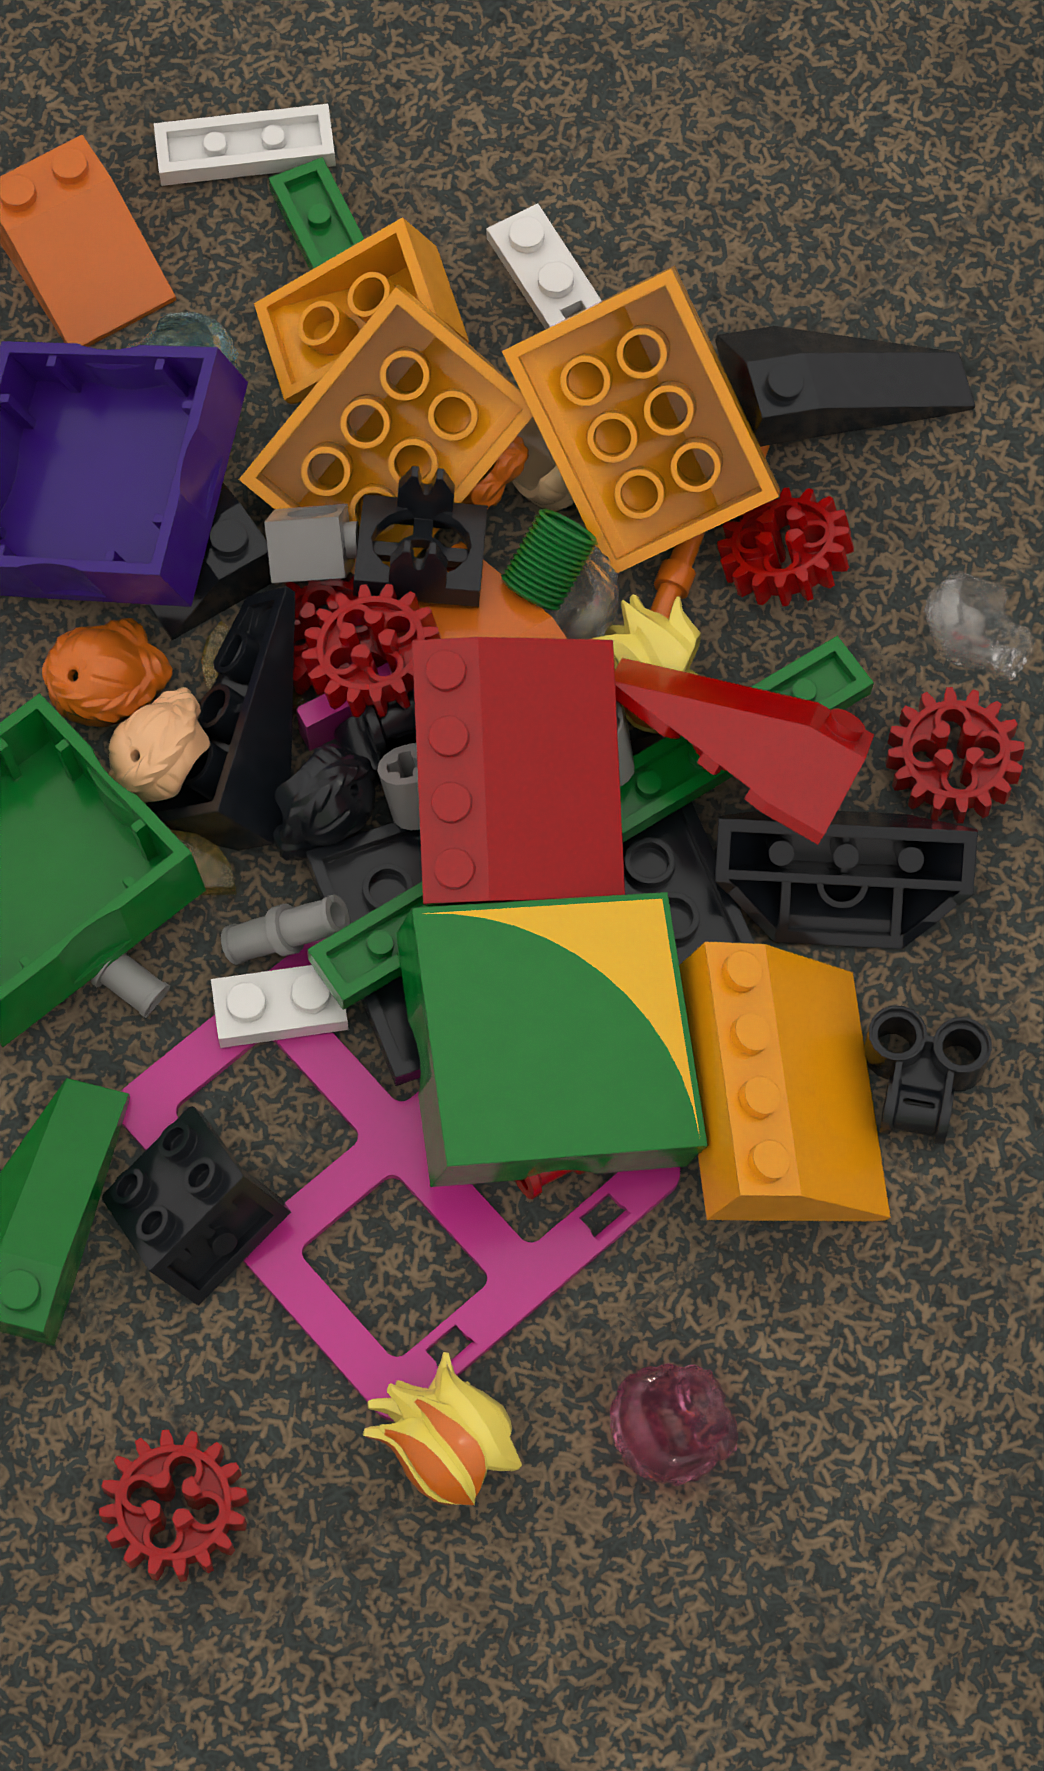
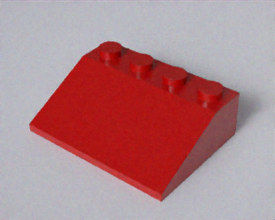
[412,637,625,907]

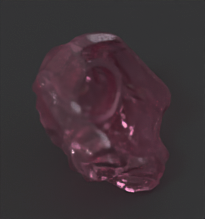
[610,1363,739,1487]

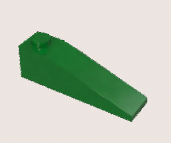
[0,1078,130,1346]

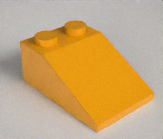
[254,217,469,404]

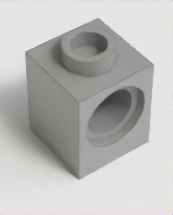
[264,504,360,583]

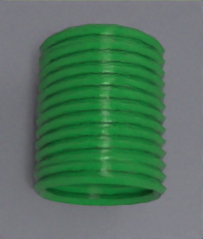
[501,508,598,611]

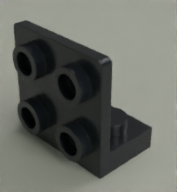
[102,1106,291,1306]

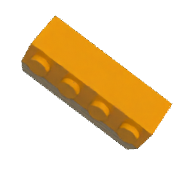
[502,265,780,577]
[238,284,533,575]
[679,942,891,1222]

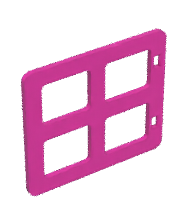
[121,938,680,1421]

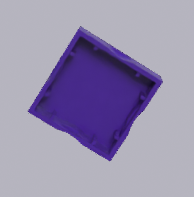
[0,341,248,607]

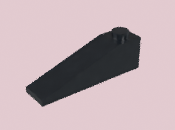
[146,586,296,851]

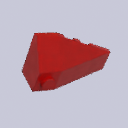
[615,658,874,845]

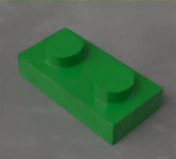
[268,157,364,270]

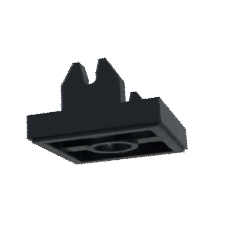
[353,466,488,607]

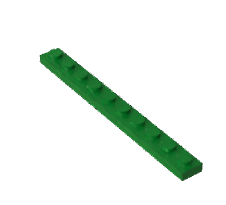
[308,635,874,1010]

